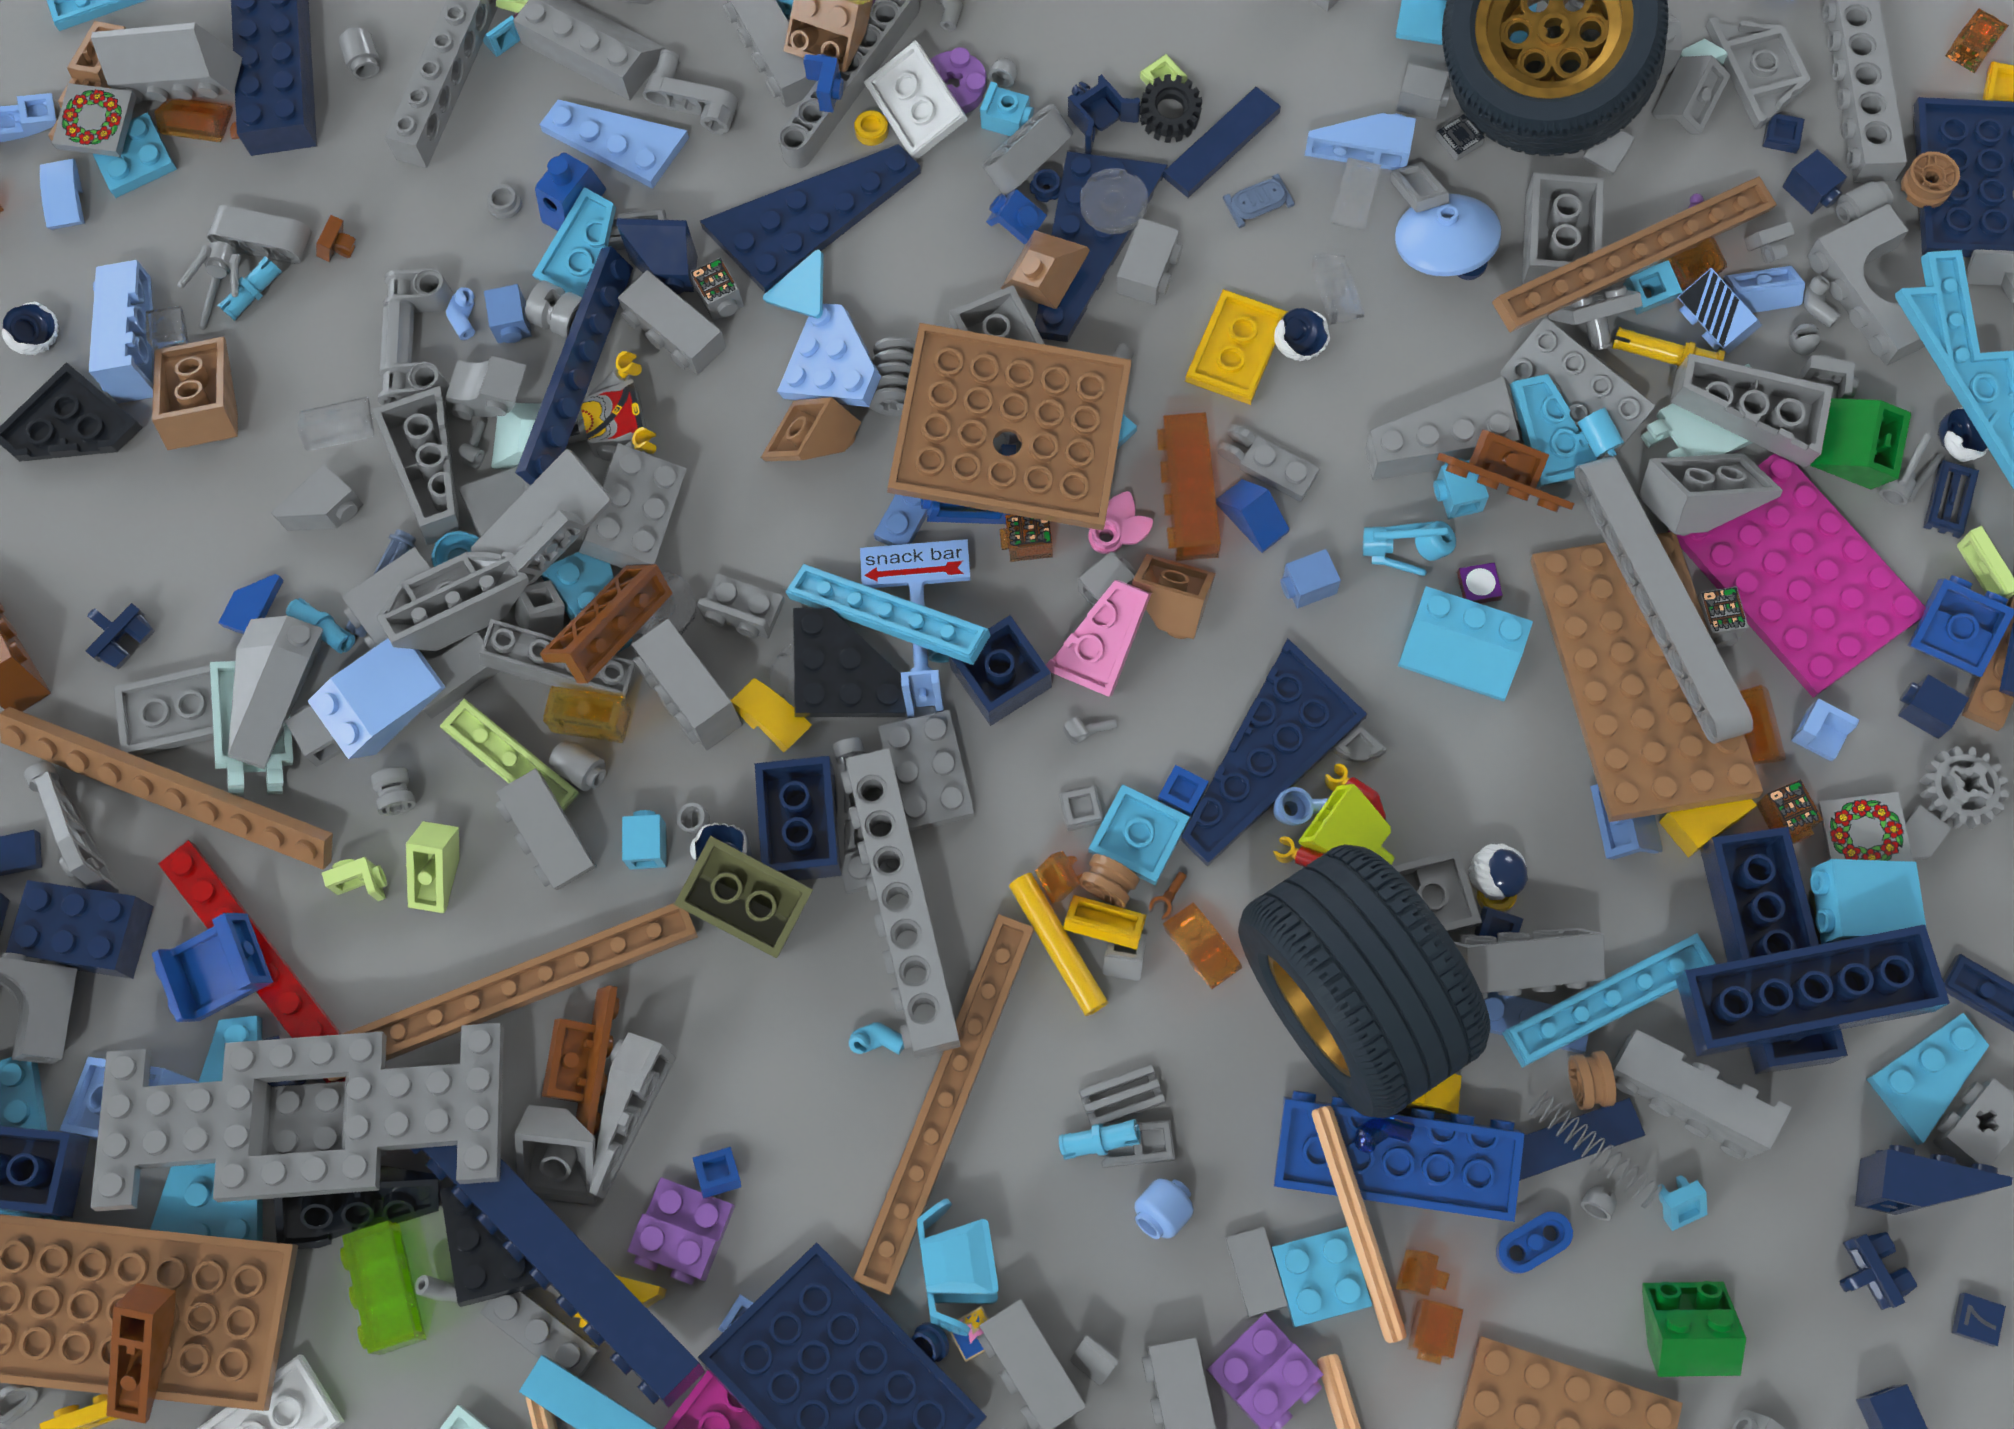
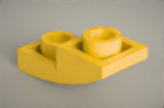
[730,678,812,753]

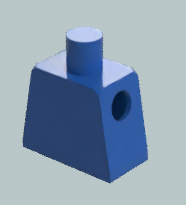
[535,152,606,231]

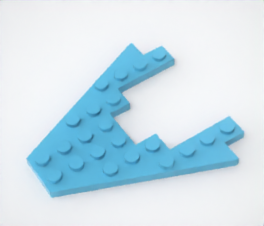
[1895,250,2014,489]

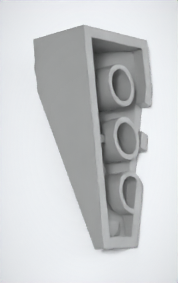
[228,615,323,769]

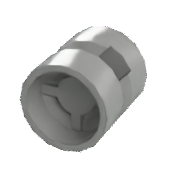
[525,280,582,339]

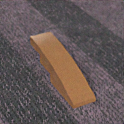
[48,21,126,141]

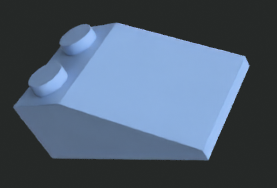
[308,638,446,759]
[59,1056,199,1140]

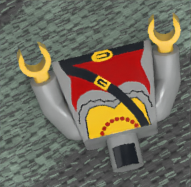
[568,351,657,462]

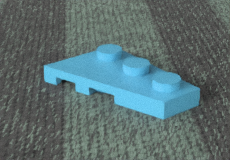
[1866,1013,1989,1145]

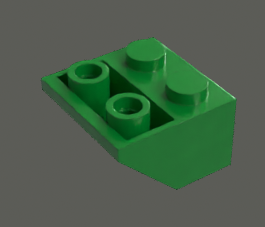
[1810,398,1911,490]
[1642,1281,1746,1377]

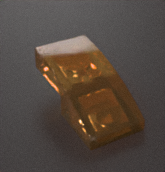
[1163,902,1243,989]

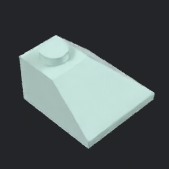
[491,403,542,469]

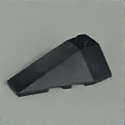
[274,1165,439,1249]

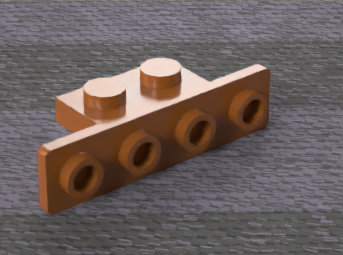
[1437,429,1575,512]
[542,985,620,1135]

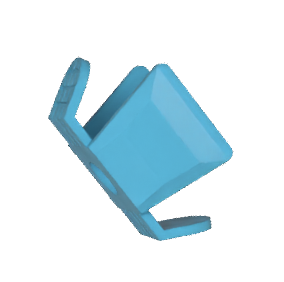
[917,1198,999,1336]

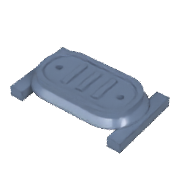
[1223,174,1295,228]

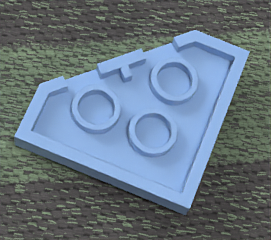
[777,304,881,407]

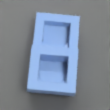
[0,93,57,142]
[40,159,85,230]

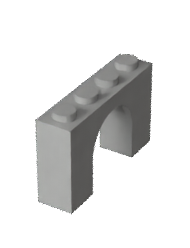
[1807,204,1925,366]
[342,547,500,719]
[0,953,77,1065]

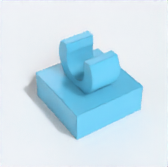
[1658,1175,1708,1231]

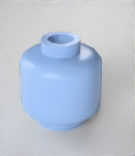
[1135,1178,1194,1239]

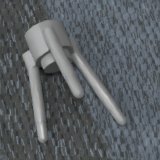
[178,241,241,330]
[1878,433,1945,505]

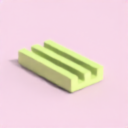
[1957,526,2014,600]

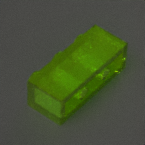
[340,1221,426,1355]

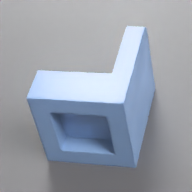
[1791,698,1859,761]

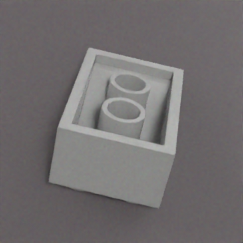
[1638,453,1783,536]

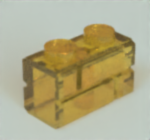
[543,686,631,743]

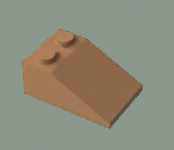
[152,336,238,450]

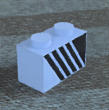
[1677,268,1762,354]

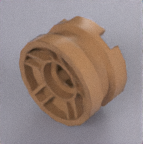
[1901,151,1960,208]
[1079,854,1140,908]
[1568,1050,1616,1110]

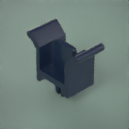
[1068,74,1140,154]

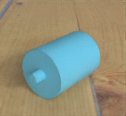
[1577,408,1624,458]

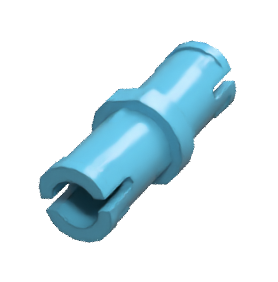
[217,256,282,321]
[286,598,355,654]
[1059,1119,1141,1160]

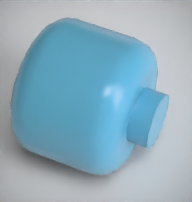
[1415,521,1456,561]

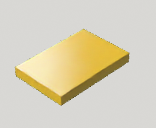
[1185,289,1288,405]

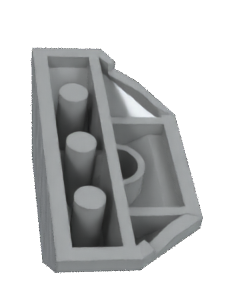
[377,552,529,651]

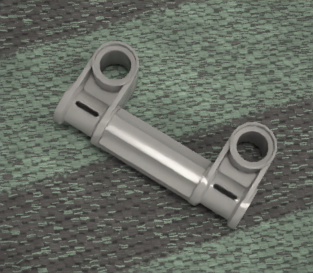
[378,268,454,405]

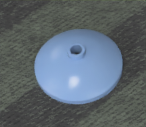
[1395,194,1501,276]

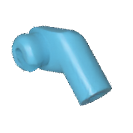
[848,1022,904,1055]

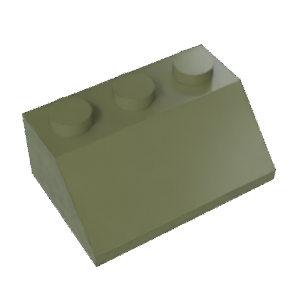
[674,836,813,958]

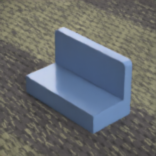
[1590,784,1663,860]

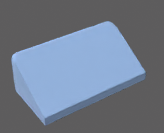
[1723,266,1805,313]

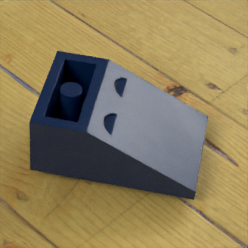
[1855,1145,2013,1215]

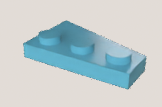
[532,187,616,297]
[1509,374,1598,488]
[541,552,632,653]

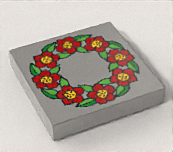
[52,83,137,157]
[1818,792,1914,862]

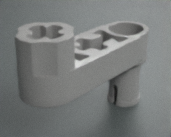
[643,50,738,134]

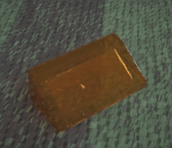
[154,98,233,142]
[1740,685,1786,765]

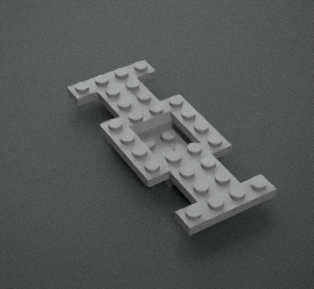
[90,1023,504,1212]

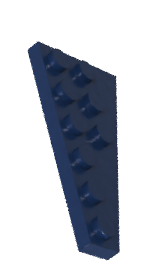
[700,144,921,293]
[1035,151,1168,342]
[1181,638,1367,867]

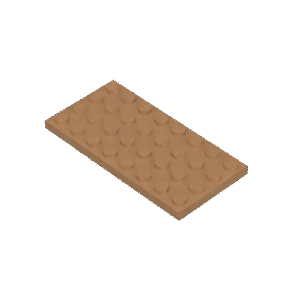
[1530,532,1763,822]
[0,1214,298,1411]

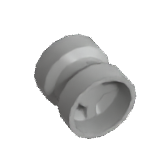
[370,767,416,816]

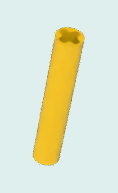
[1009,873,1109,1016]

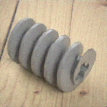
[869,337,916,416]

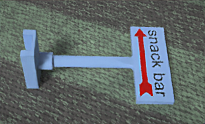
[860,539,971,718]

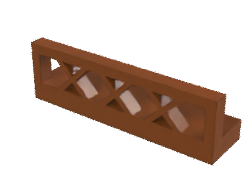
[540,564,673,683]

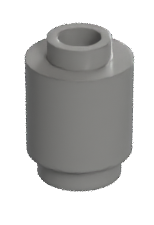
[338,27,380,79]
[1836,181,1893,224]
[549,741,606,791]

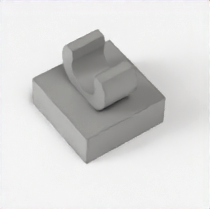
[1744,221,1795,264]

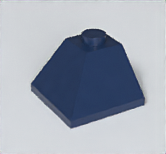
[616,218,698,294]

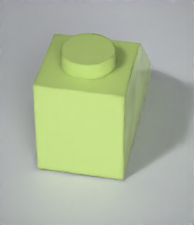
[406,821,460,913]

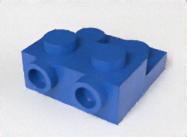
[1907,575,2014,677]

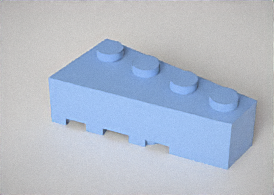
[89,260,156,404]

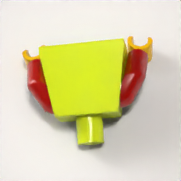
[1273,763,1395,867]

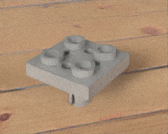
[1548,285,1643,350]

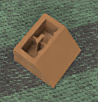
[783,0,873,72]

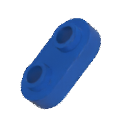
[1496,1211,1573,1274]

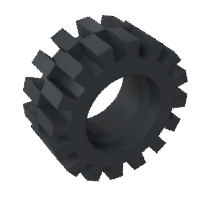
[1140,74,1202,143]

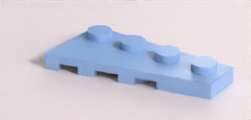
[539,99,689,189]

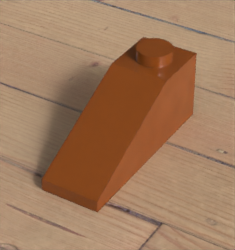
[106,1283,176,1424]

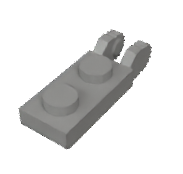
[1216,424,1320,502]

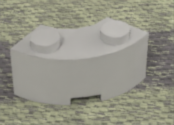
[446,355,526,420]

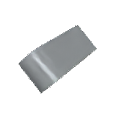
[982,104,1073,194]
[207,205,312,264]

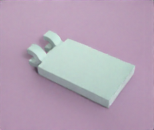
[1641,364,1753,458]
[210,661,293,796]

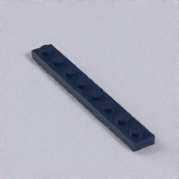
[515,246,633,486]

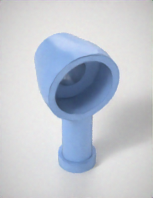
[1273,787,1329,826]

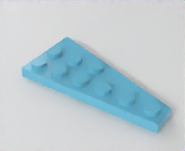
[150,1016,263,1241]

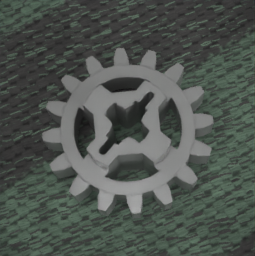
[1920,746,2010,829]

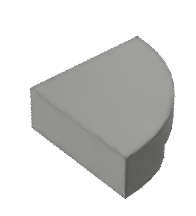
[1333,724,1387,762]

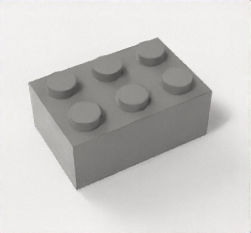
[1522,173,1604,285]
[579,443,687,568]
[631,619,742,751]

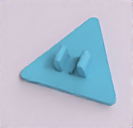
[763,250,824,319]

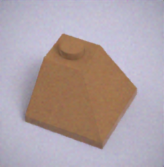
[1001,230,1090,309]
[760,397,862,462]
[1132,554,1216,639]

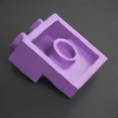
[627,1177,735,1285]
[1206,1313,1324,1429]

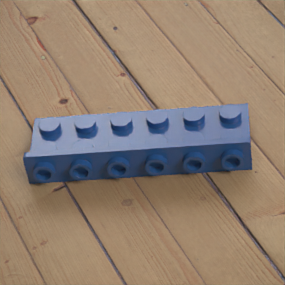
[1274,1091,1525,1222]

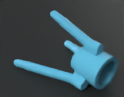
[1363,521,1449,576]

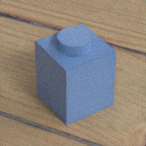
[484,284,532,343]
[1280,549,1341,609]

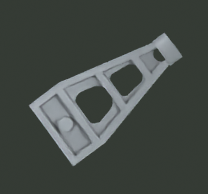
[833,737,900,895]
[24,761,119,893]

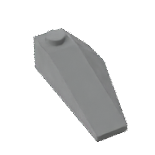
[589,1032,676,1199]

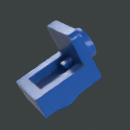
[803,54,844,113]
[986,189,1047,244]

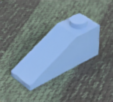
[1305,113,1416,170]

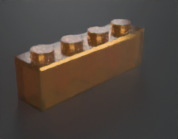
[1156,412,1221,561]

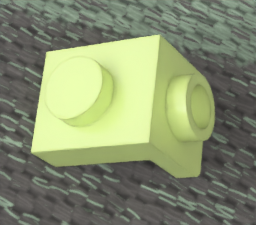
[322,857,387,901]

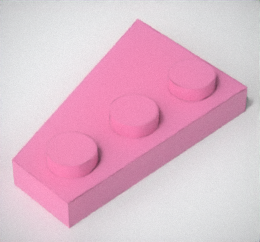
[1046,580,1152,697]

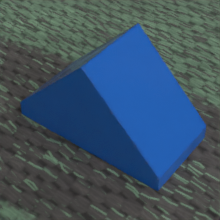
[1215,479,1290,553]

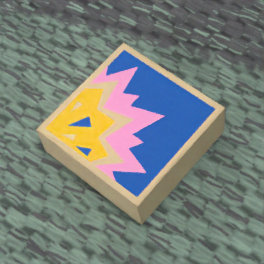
[950,1306,989,1362]

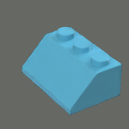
[1398,586,1533,702]

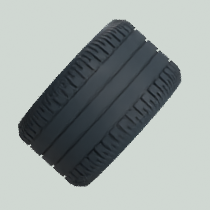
[1442,0,1669,156]
[1238,844,1491,1118]

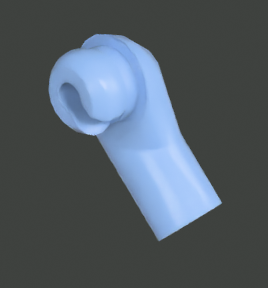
[446,287,475,340]

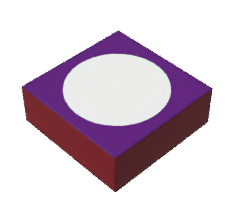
[1457,562,1503,604]

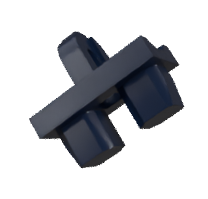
[85,603,155,669]
[1839,1232,1917,1310]

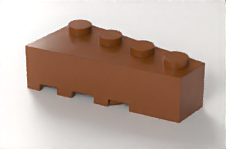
[0,603,51,712]

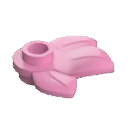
[1088,491,1153,554]

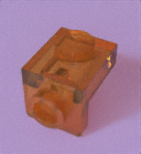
[1661,237,1727,291]

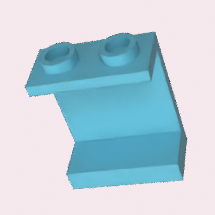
[1810,859,1927,944]

